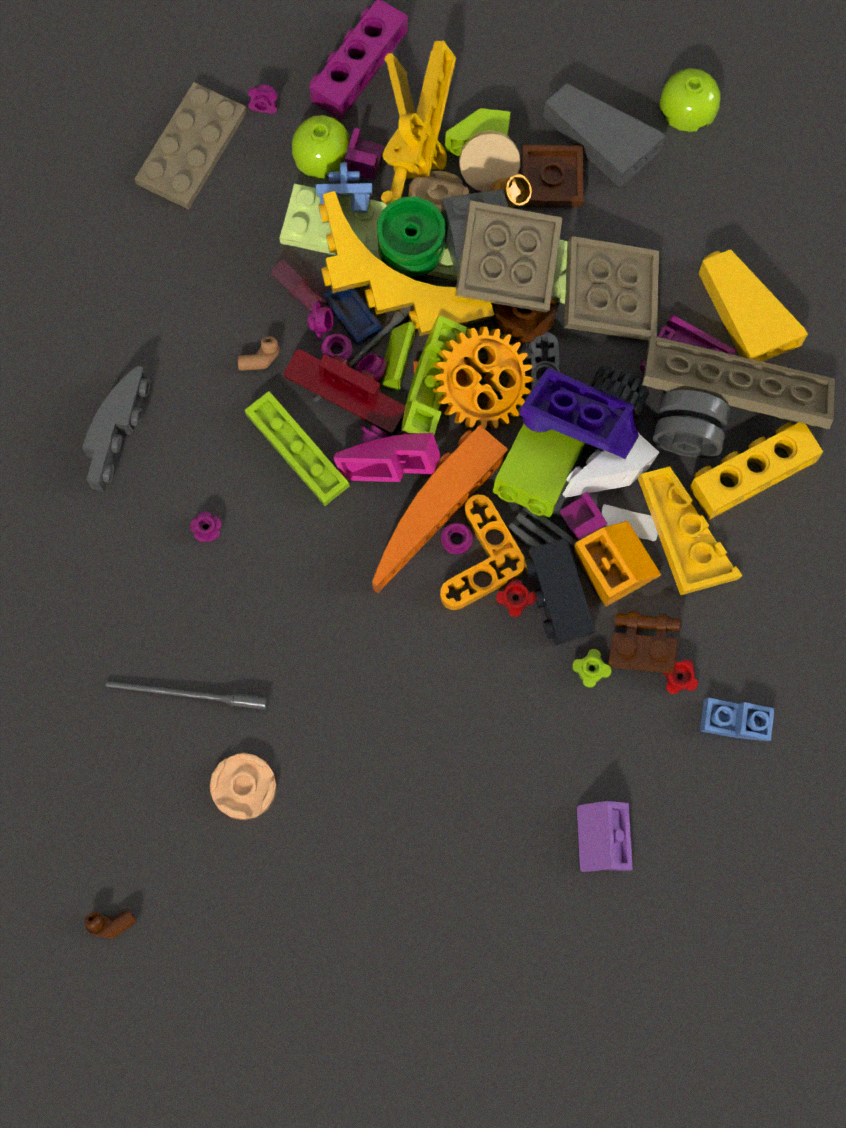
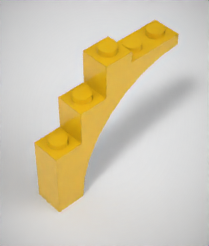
[318,191,494,336]

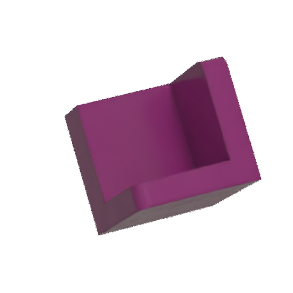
[345,128,384,180]
[560,491,608,541]

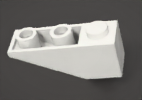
[562,433,659,498]

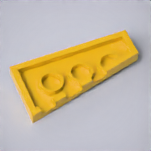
[638,466,743,595]

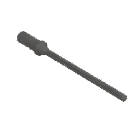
[312,306,413,403]
[105,681,268,710]

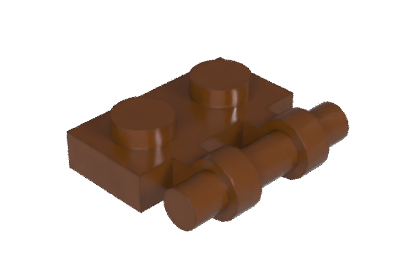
[608,611,682,674]

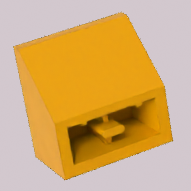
[573,521,661,607]

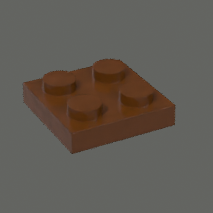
[522,145,583,207]

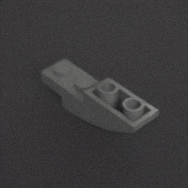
[82,366,150,492]

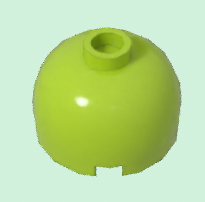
[659,68,720,132]
[291,115,350,179]

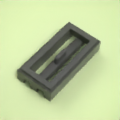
[508,507,578,552]

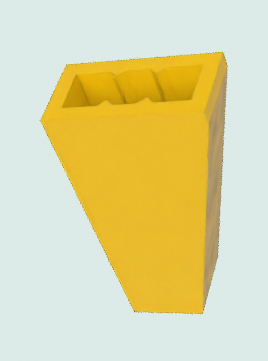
[698,249,808,362]

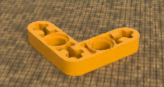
[440,494,525,610]

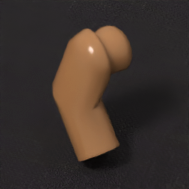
[238,336,280,371]

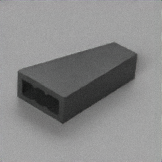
[543,83,665,188]

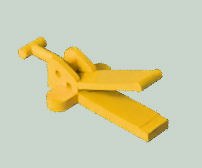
[381,41,456,205]

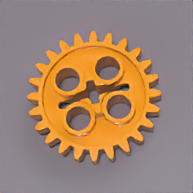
[431,327,534,429]

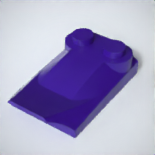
[520,368,639,459]

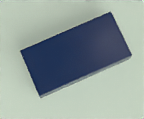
[322,288,383,346]

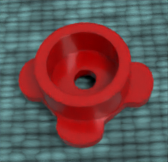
[496,579,535,617]
[663,659,698,695]

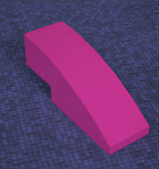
[333,433,441,482]

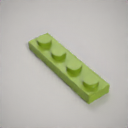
[245,391,350,506]

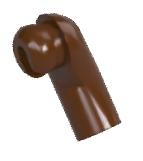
[84,909,137,940]

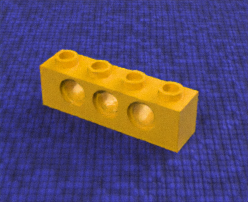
[690,422,823,520]

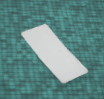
[601,504,658,541]

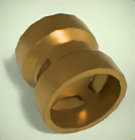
[489,174,532,208]

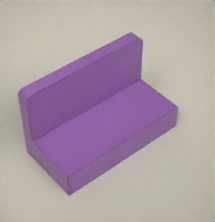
[577,801,633,872]

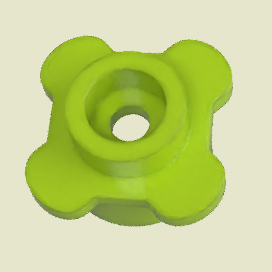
[572,649,611,688]

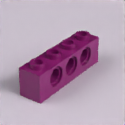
[309,0,408,120]

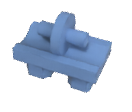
[316,162,373,213]

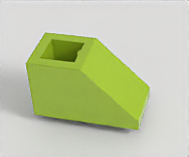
[445,108,510,156]

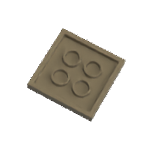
[455,201,562,312]
[564,236,659,341]

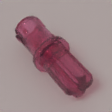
[272,260,326,312]

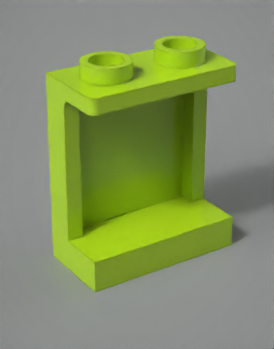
[493,423,585,518]

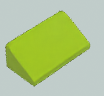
[378,322,415,391]

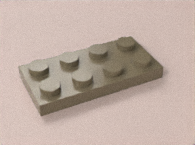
[135,82,247,209]

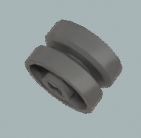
[653,389,731,458]

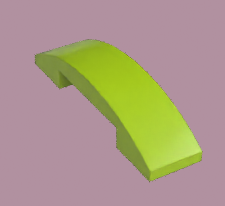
[402,315,467,435]

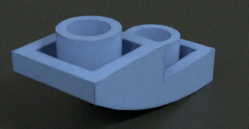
[700,698,775,741]

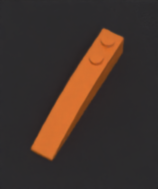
[372,425,508,594]

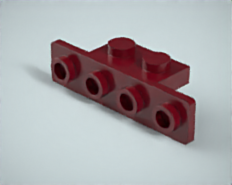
[283,349,405,434]

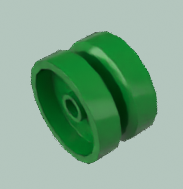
[377,197,445,277]

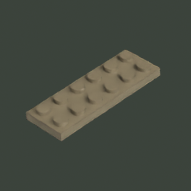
[642,336,835,429]

